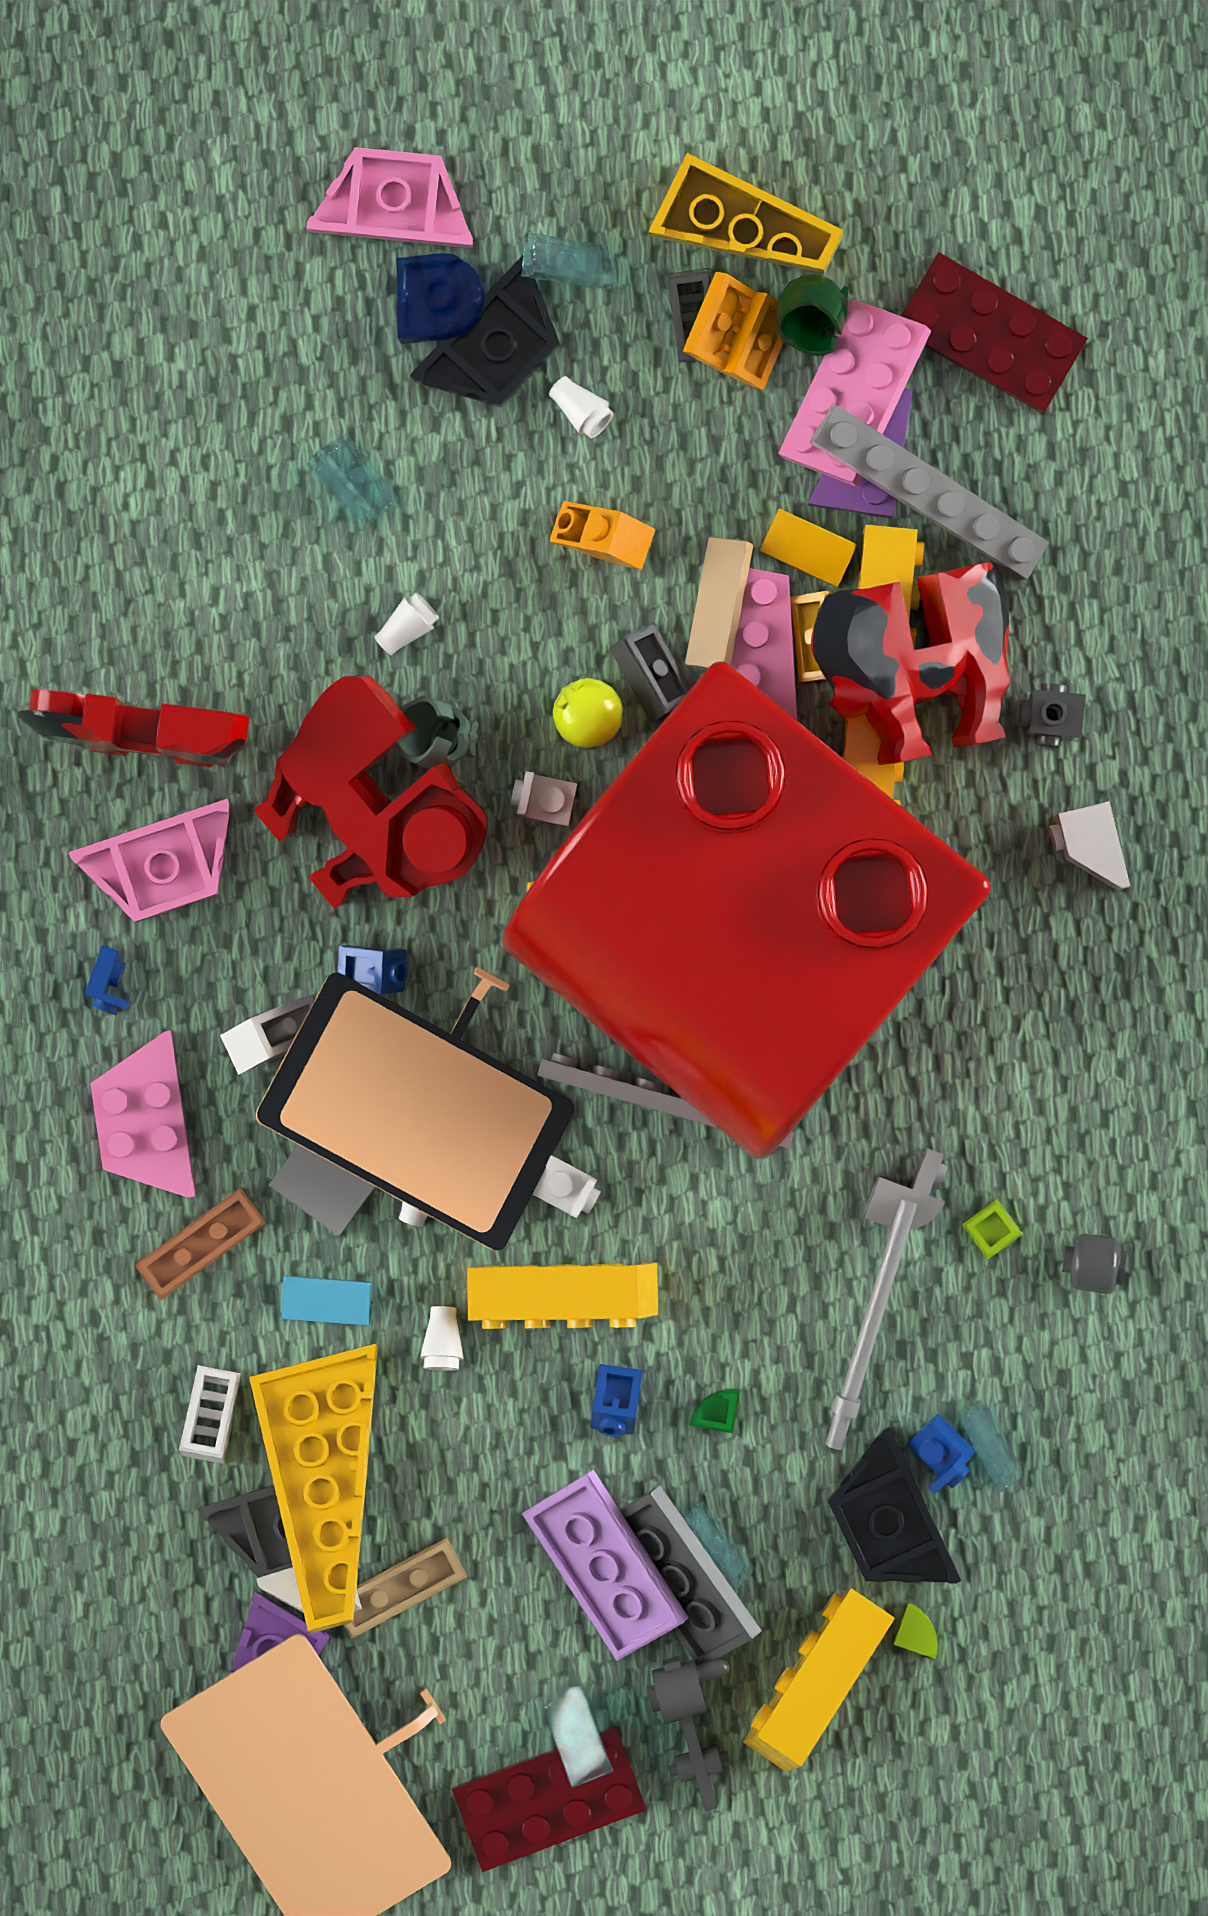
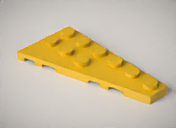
[249,1344,378,1633]

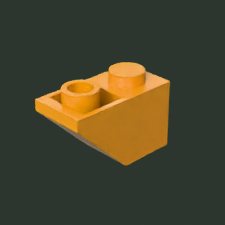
[549,501,656,570]

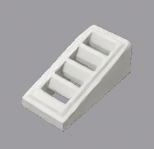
[179,1365,241,1464]

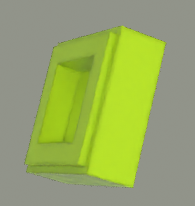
[961,1199,1023,1260]

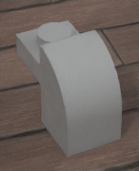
[862,1148,948,1230]

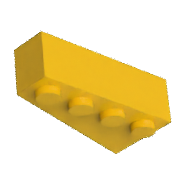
[648,153,844,274]
[467,1263,658,1329]
[743,1588,895,1772]

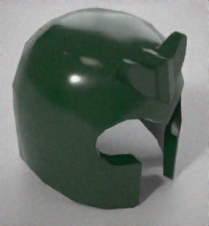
[776,274,849,356]

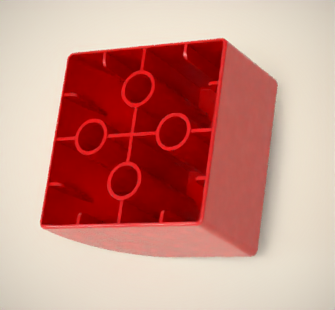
[502,661,991,1159]

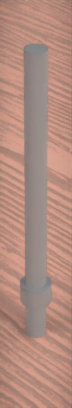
[825,1197,918,1450]

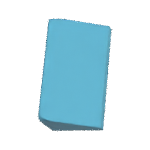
[282,1275,372,1326]

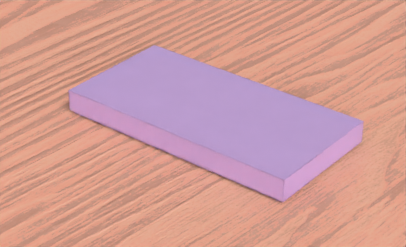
[522,1470,689,1661]

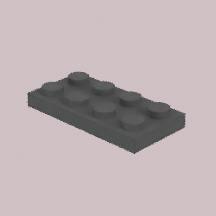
[620,1486,762,1665]

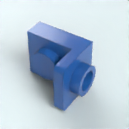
[84,945,132,1015]
[338,945,408,995]
[590,1364,643,1437]
[906,1414,976,1494]

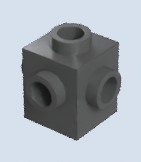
[1019,683,1086,747]

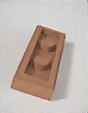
[135,1187,267,1300]

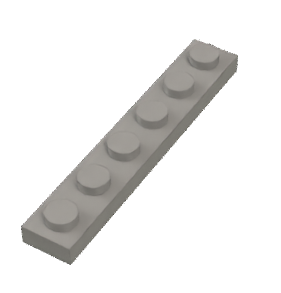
[809,405,1049,580]
[537,1053,794,1149]

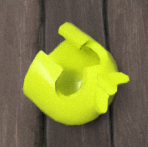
[553,678,623,748]

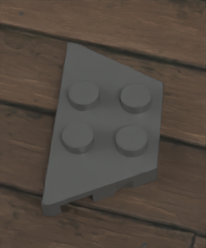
[198,1485,293,1578]

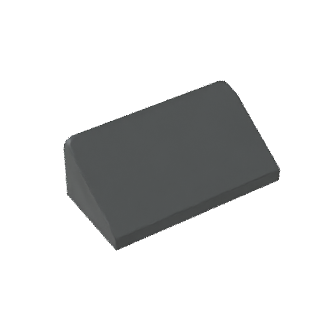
[610,623,691,723]

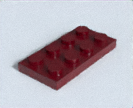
[901,252,1088,415]
[452,1725,647,1872]

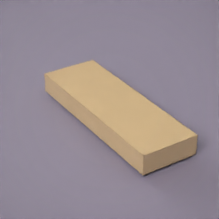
[685,537,753,669]
[344,1537,467,1639]

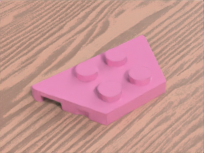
[306,147,473,249]
[69,798,231,923]
[90,1031,196,1198]

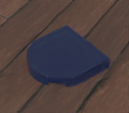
[396,253,485,344]

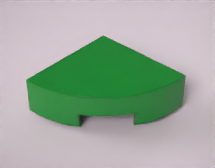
[689,1389,740,1433]

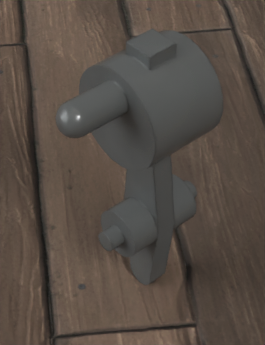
[647,1656,730,1811]

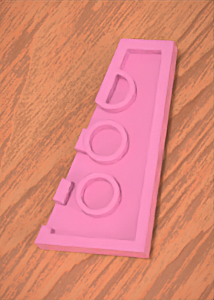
[731,568,797,720]

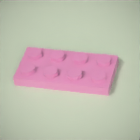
[778,298,931,488]

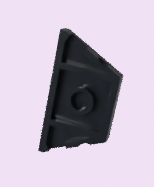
[410,254,560,408]
[827,1426,962,1584]

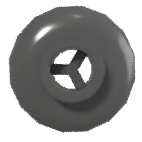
[1062,1233,1128,1294]

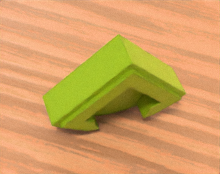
[893,1602,938,1659]

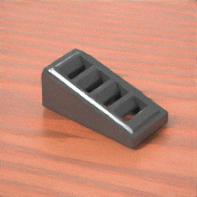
[666,268,711,363]

